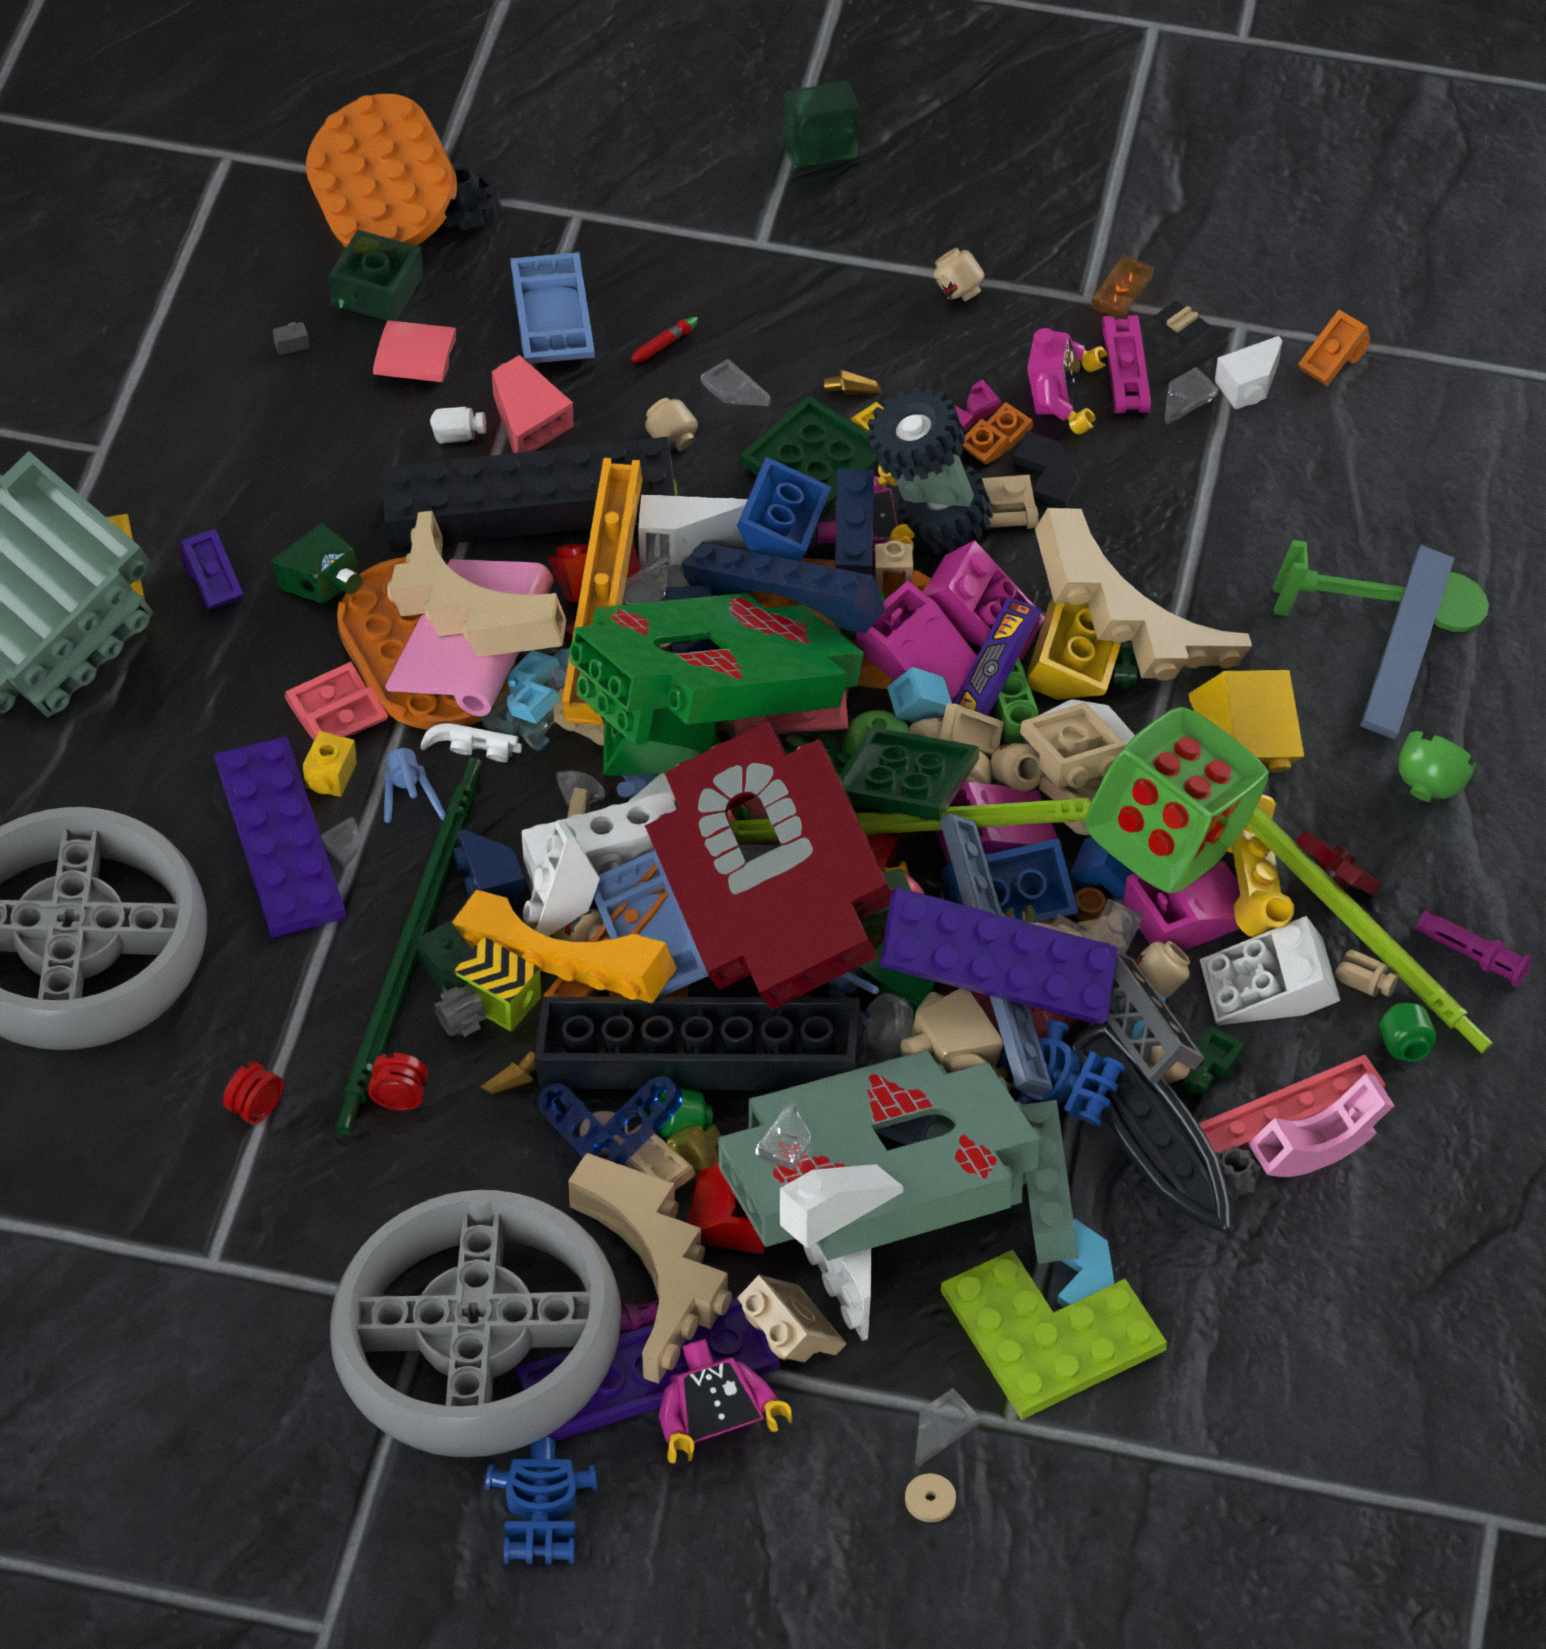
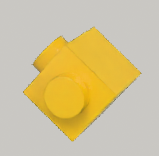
[303,731,357,797]

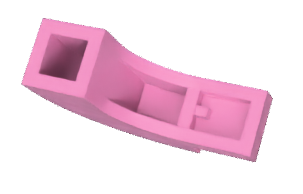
[1248,1073,1395,1177]

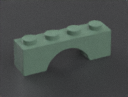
[1022,1100,1078,1264]

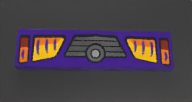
[953,597,1042,716]

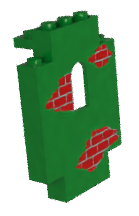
[569,593,864,745]

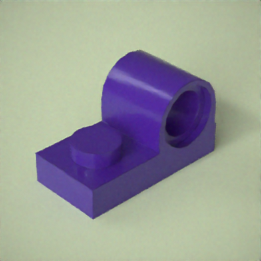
[179,529,243,611]

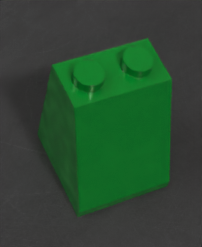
[603,708,720,776]

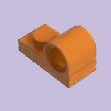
[1298,310,1370,387]

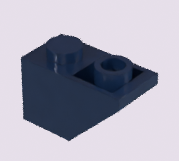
[453,829,526,905]

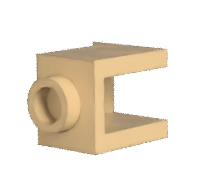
[874,540,913,592]

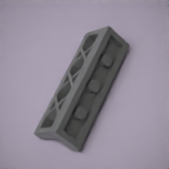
[1107,951,1205,1084]

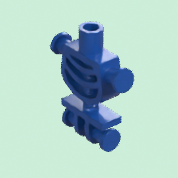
[1000,1020,1126,1126]
[485,1437,597,1564]

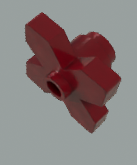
[1295,830,1383,896]

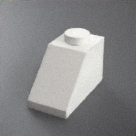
[1215,336,1282,410]

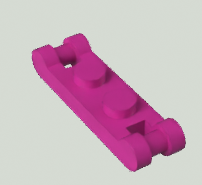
[1102,315,1151,414]

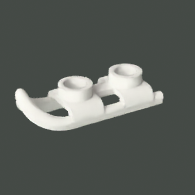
[420,723,522,762]

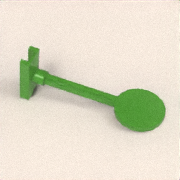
[1273,540,1489,632]

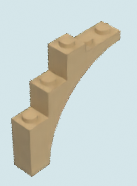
[1035,508,1252,680]
[387,511,566,657]
[568,1153,732,1384]

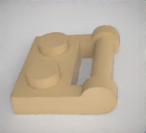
[981,475,1039,529]

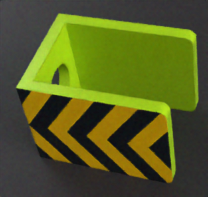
[455,938,541,1032]

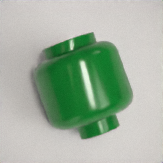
[1379,1003,1436,1062]
[651,1088,713,1141]

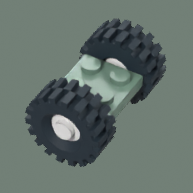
[867,387,993,554]

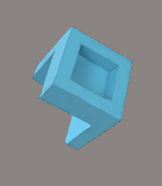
[887,667,952,723]

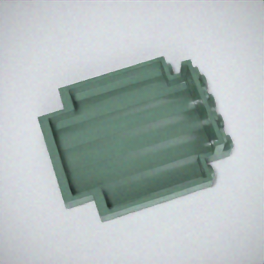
[0,451,153,718]

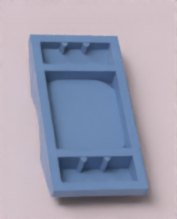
[510,252,595,364]
[594,850,709,997]

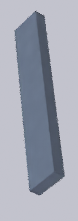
[1360,545,1455,740]

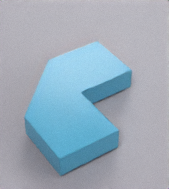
[507,650,561,724]
[1057,1219,1114,1307]

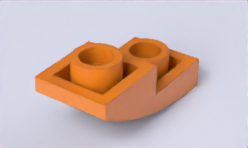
[961,402,1034,464]

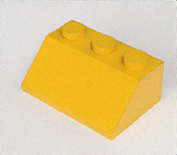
[1026,598,1121,700]

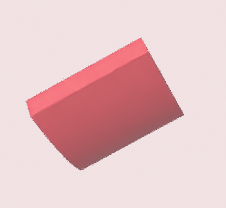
[373,320,456,382]
[285,662,388,740]

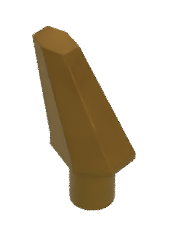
[824,370,881,395]
[480,1051,536,1095]

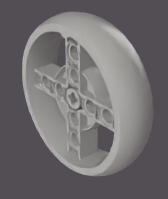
[0,807,207,1050]
[330,1190,621,1457]

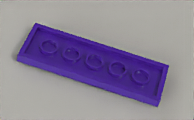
[214,736,346,938]
[879,887,1118,1025]
[515,1298,780,1441]

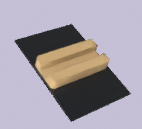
[1153,300,1211,342]

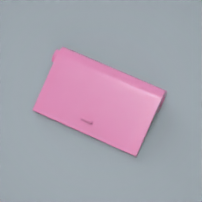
[385,559,554,716]

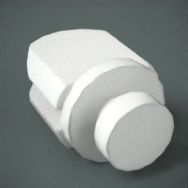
[430,407,486,444]

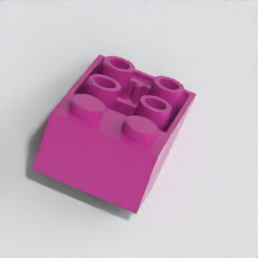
[923,540,1045,661]
[855,581,977,702]
[935,781,1062,864]
[1123,861,1240,952]

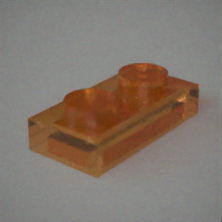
[1091,255,1154,319]

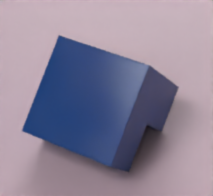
[1069,837,1134,899]

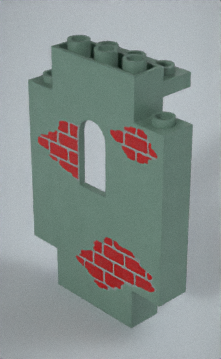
[718,1050,1043,1261]

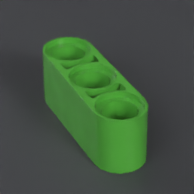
[992,656,1038,744]

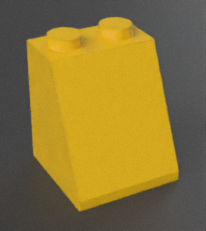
[1189,670,1304,773]

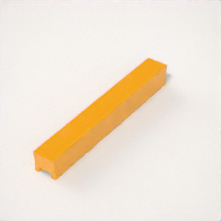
[562,458,643,726]

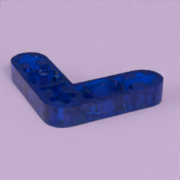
[538,1076,683,1165]

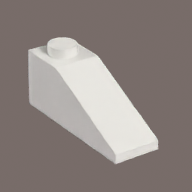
[780,1164,903,1248]

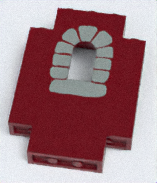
[645,721,892,1010]

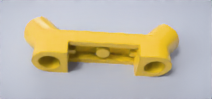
[1227,795,1294,937]

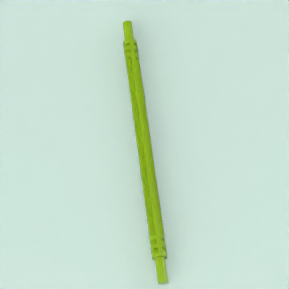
[729,798,1092,843]
[1246,805,1493,1054]

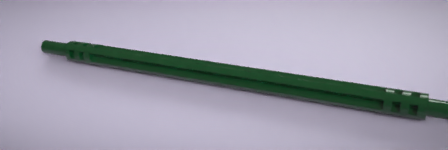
[335,757,483,1134]

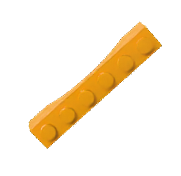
[452,889,677,1003]

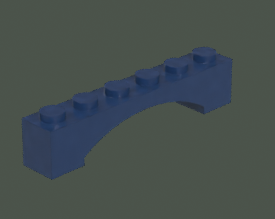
[681,542,886,633]

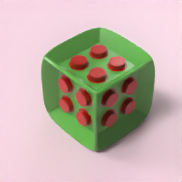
[1085,707,1269,894]

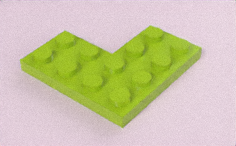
[941,1250,1167,1420]

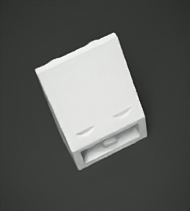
[638,495,749,576]
[1200,916,1340,1025]
[803,1242,871,1341]

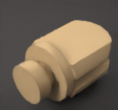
[1335,950,1398,997]

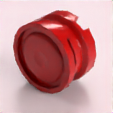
[368,1053,428,1111]
[223,1061,284,1125]

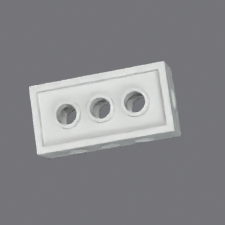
[522,792,677,896]

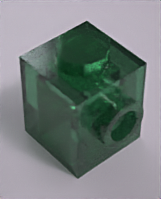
[417,921,472,993]

